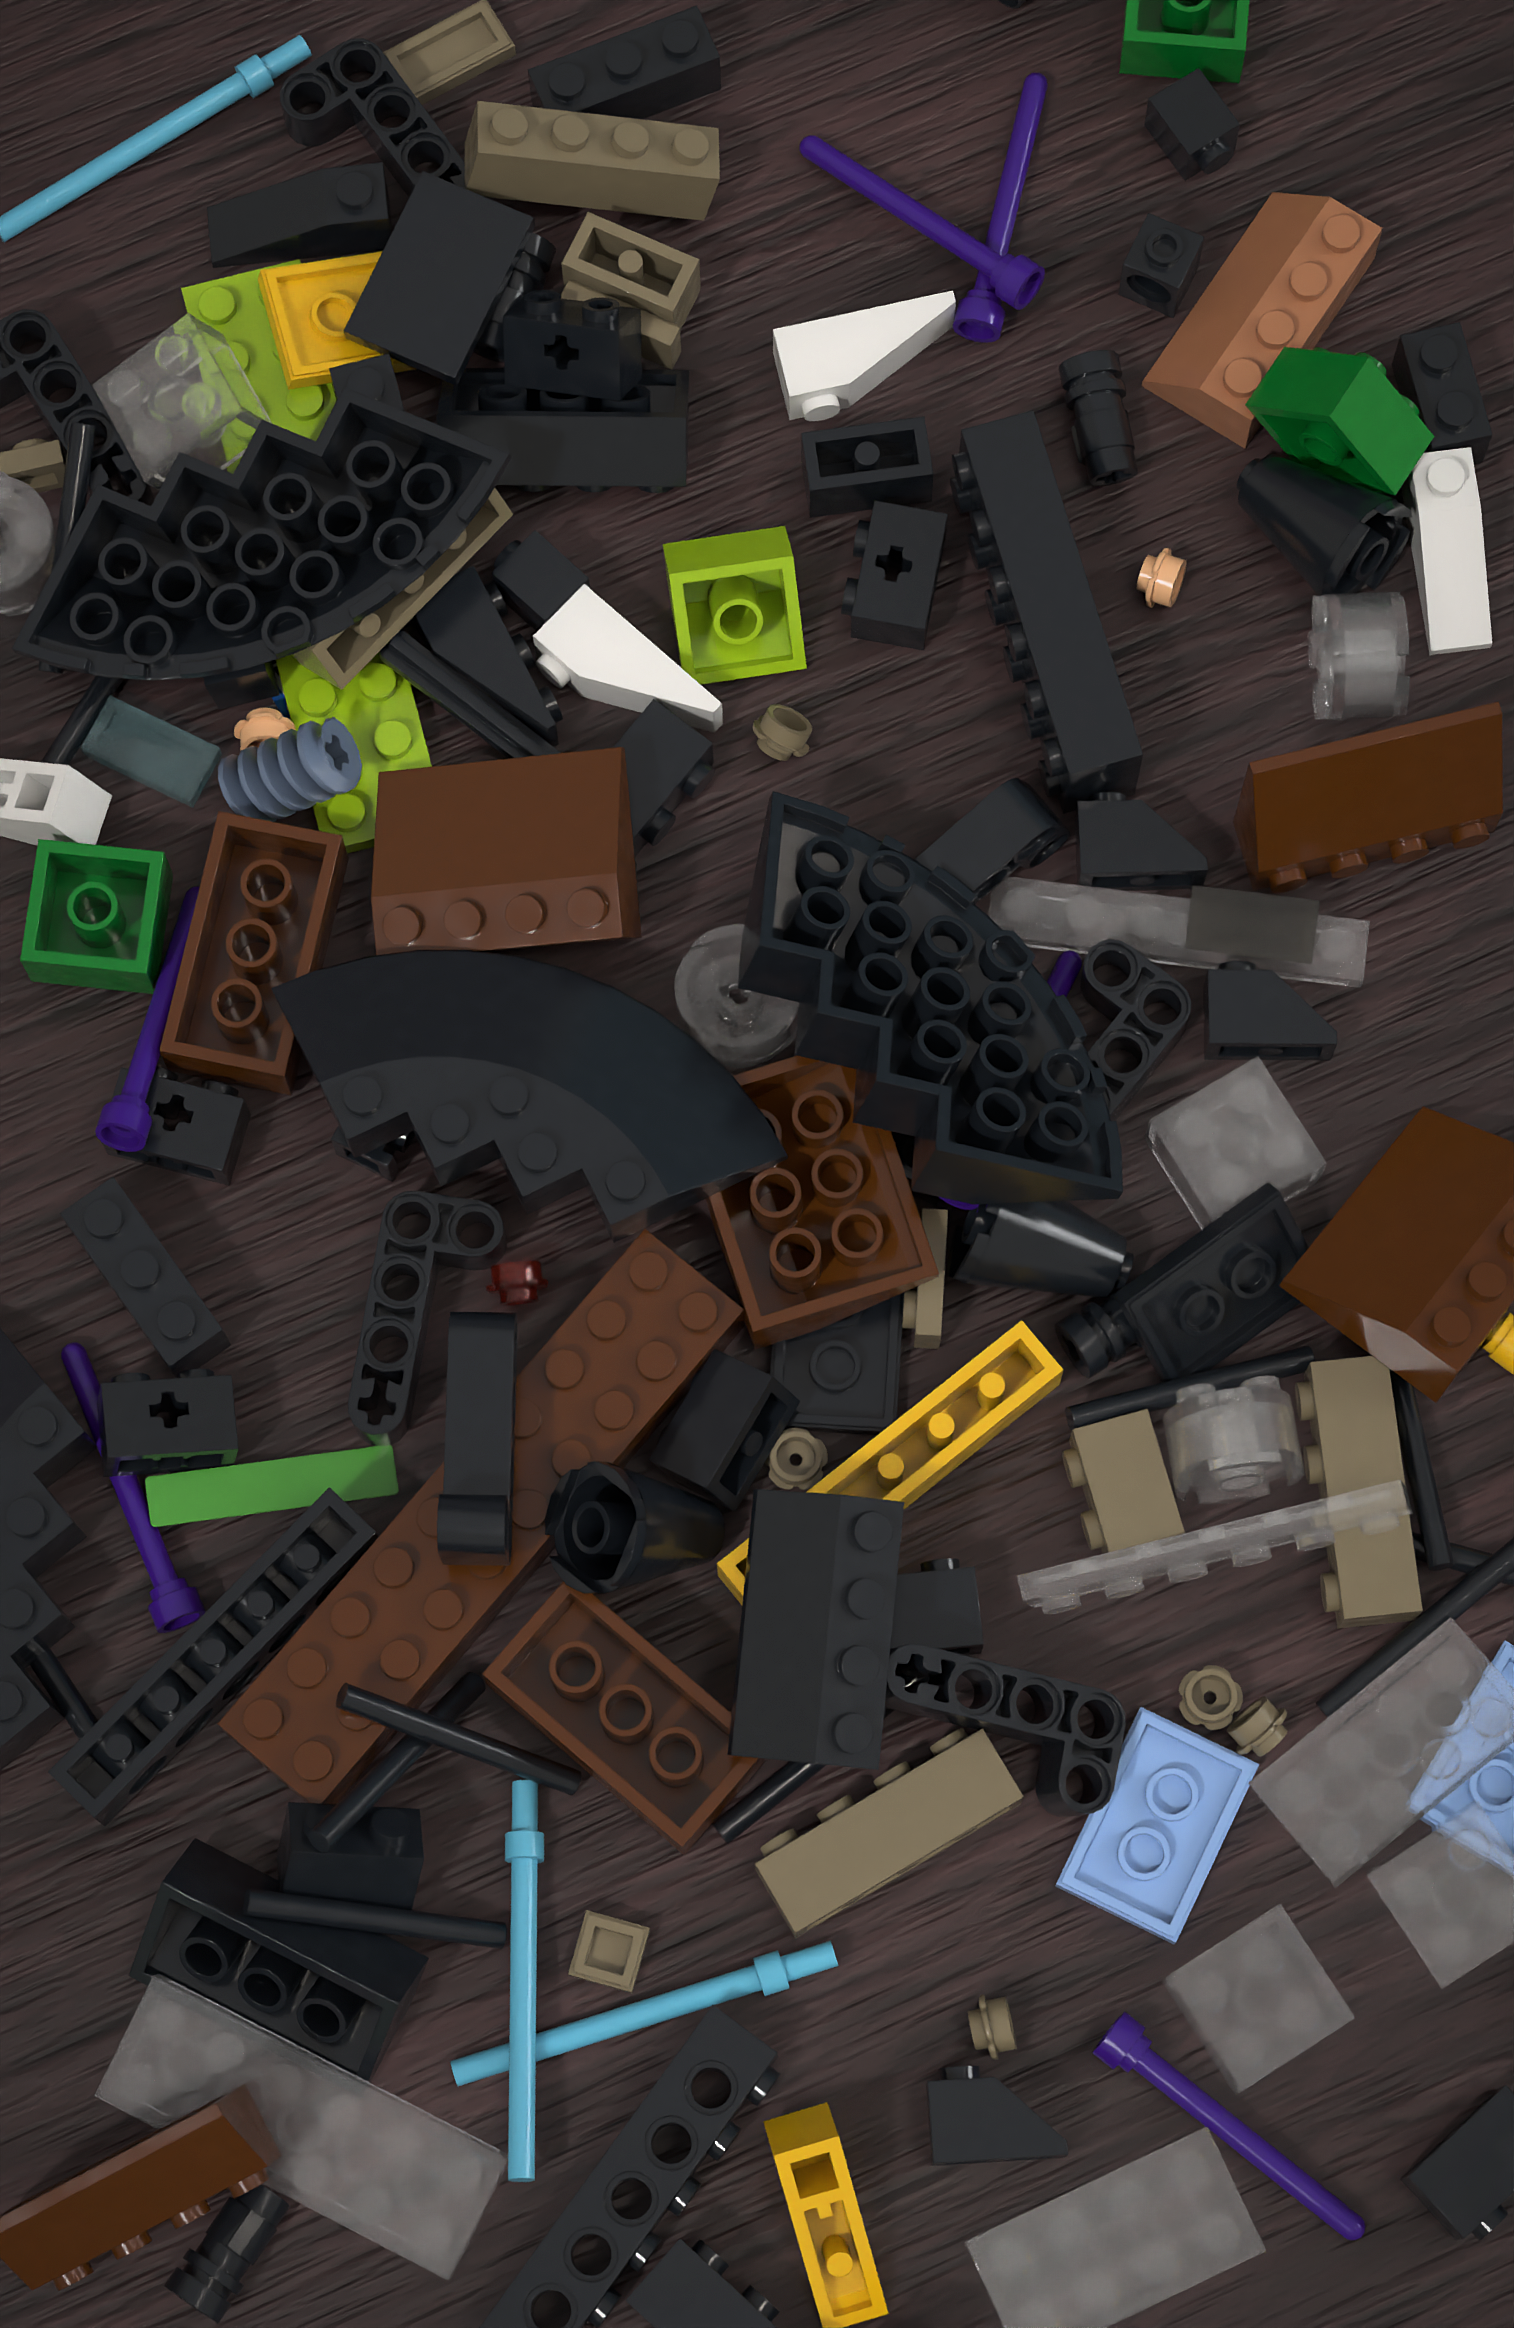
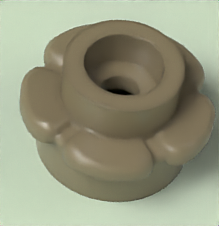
[752,704,813,761]
[765,1428,828,1490]
[1178,1665,1243,1730]
[1227,1697,1288,1757]
[968,1994,1017,2060]

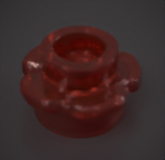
[486,1261,548,1306]

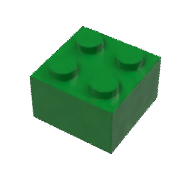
[1119,0,1250,83]
[1245,347,1435,495]
[20,839,173,994]

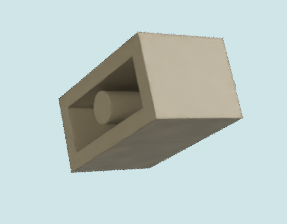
[561,212,701,330]
[1062,1409,1185,1564]

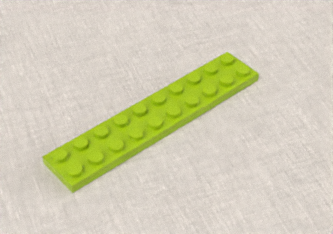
[181,259,432,854]

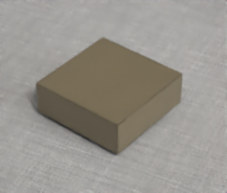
[568,1910,650,1994]

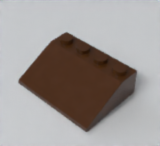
[1233,701,1503,893]
[371,747,642,955]
[705,1056,939,1350]
[1279,1106,1514,1403]

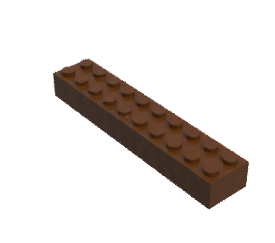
[217,1229,745,1804]

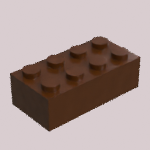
[159,811,349,1096]
[482,1581,767,1855]

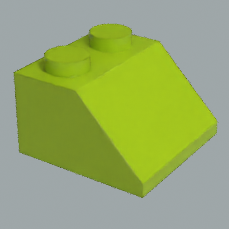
[663,526,807,685]

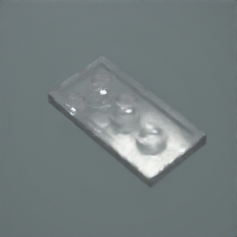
[1248,1617,1514,1888]
[964,2127,1267,2328]

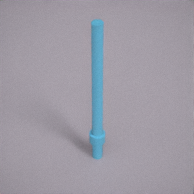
[0,35,312,242]
[505,1780,544,2182]
[450,1940,838,2086]

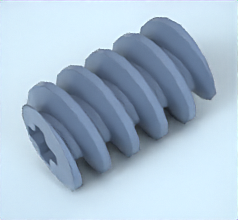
[218,717,362,822]

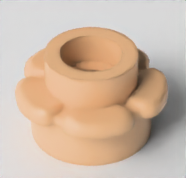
[1137,548,1187,608]
[234,708,296,750]

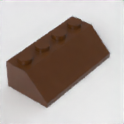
[0,2084,282,2291]

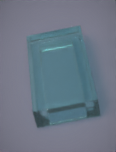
[80,696,222,808]

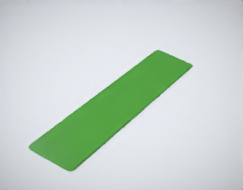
[145,1445,399,1527]

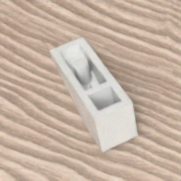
[773,290,956,421]
[1401,447,1492,655]
[533,584,723,733]
[0,758,112,845]

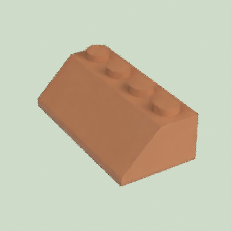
[1142,192,1383,449]

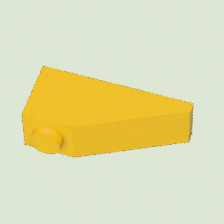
[763,2102,889,2328]

